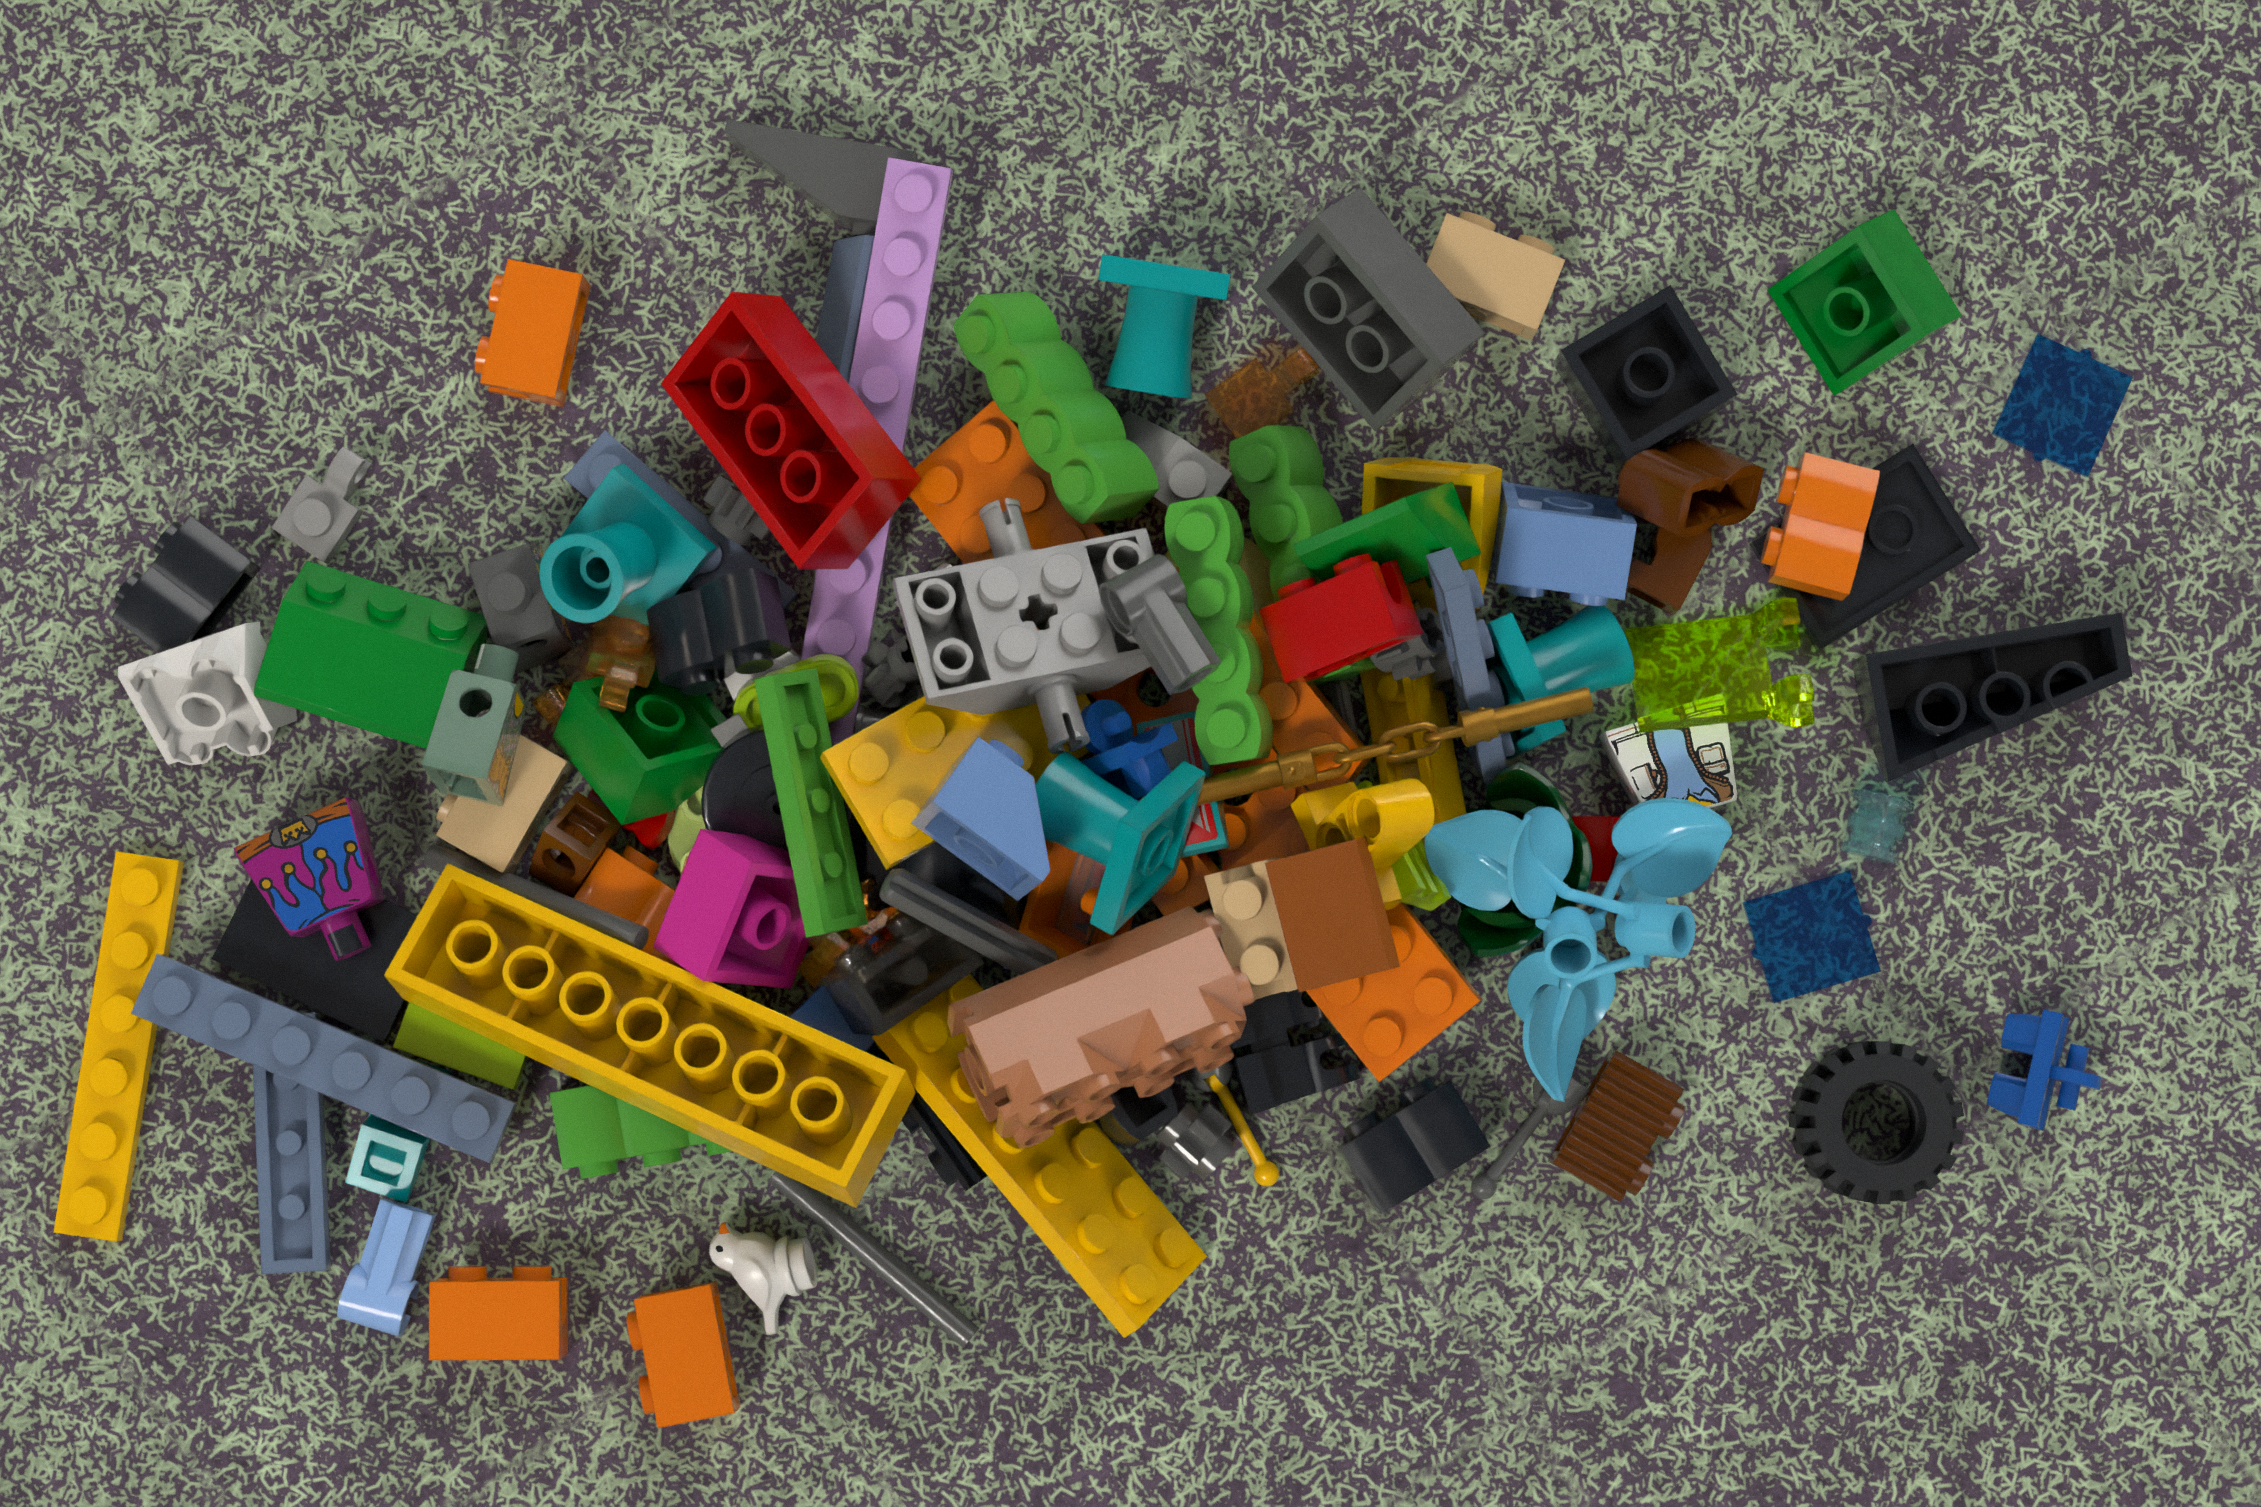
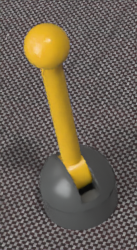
[1183,1058,1279,1187]

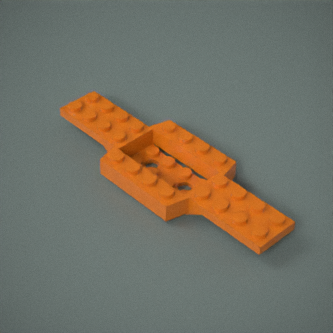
[909,400,1483,1082]

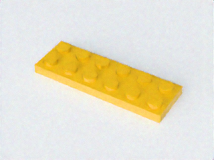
[872,961,1207,1338]

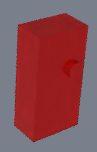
[661,292,922,569]

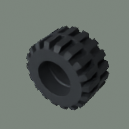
[1789,1041,1964,1204]

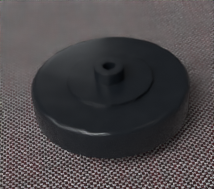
[701,724,854,851]

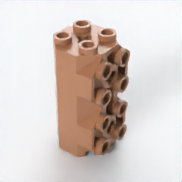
[947,906,1254,1148]

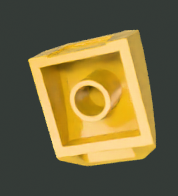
[1362,457,1502,614]

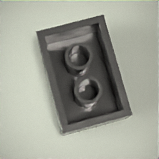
[1252,188,1486,431]

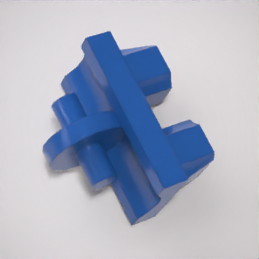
[1081,699,1179,799]
[1987,1009,2102,1131]

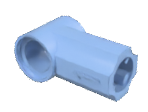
[337,1198,436,1337]

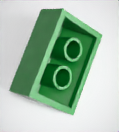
[254,561,488,749]

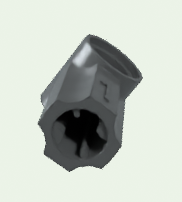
[1099,554,1221,695]

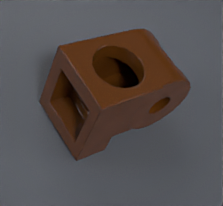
[1626,527,1712,615]
[528,791,622,898]

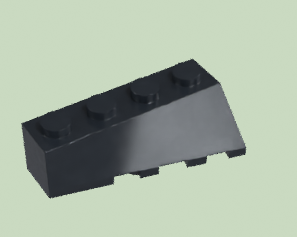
[1852,613,2133,782]

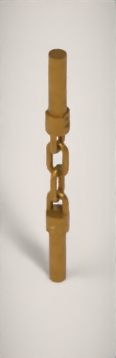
[1196,687,1593,806]

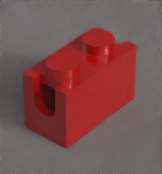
[1258,553,1424,683]

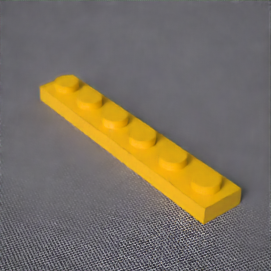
[53,851,184,1242]

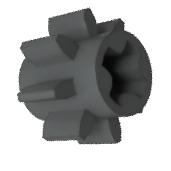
[703,472,773,546]
[1370,599,1445,681]
[861,629,923,708]
[1156,1101,1236,1180]

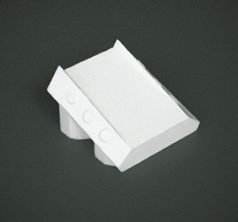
[118,622,297,765]

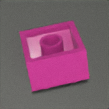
[653,829,812,989]

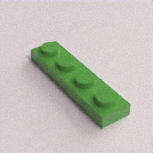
[754,668,868,938]

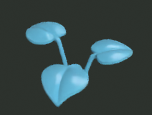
[1425,798,1732,1040]
[1507,806,1695,1102]

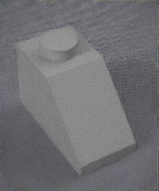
[1121,410,1232,515]

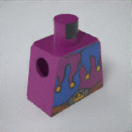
[233,797,384,961]

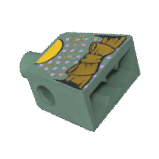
[422,644,526,806]

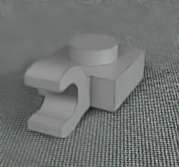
[271,447,373,564]

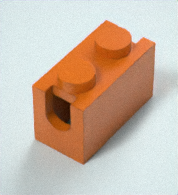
[475,259,591,407]
[429,1265,568,1360]
[627,1281,740,1428]

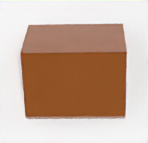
[1265,836,1400,992]

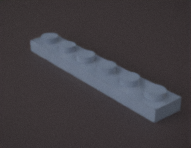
[131,954,518,1163]

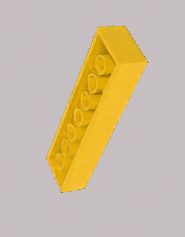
[384,863,916,1208]

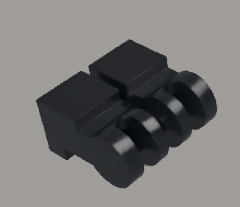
[1230,989,1361,1115]

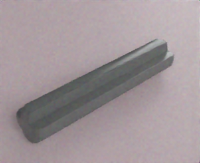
[879,869,1058,975]

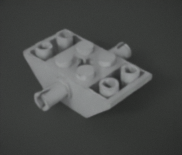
[892,498,1155,754]

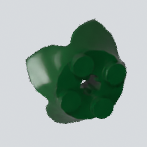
[1451,762,1593,958]

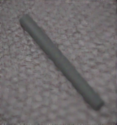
[424,843,649,950]
[768,1171,979,1348]

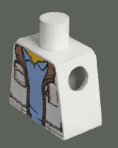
[1599,697,1737,809]

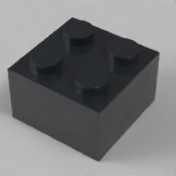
[1553,285,1738,471]

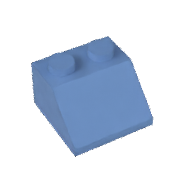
[1493,482,1637,606]
[911,736,1050,901]

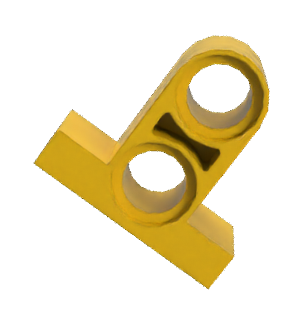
[1290,778,1435,910]

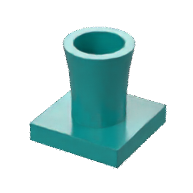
[1098,254,1231,399]
[539,463,717,644]
[1485,605,1635,760]
[1035,752,1206,935]

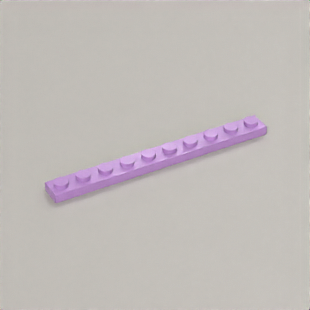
[801,157,953,745]

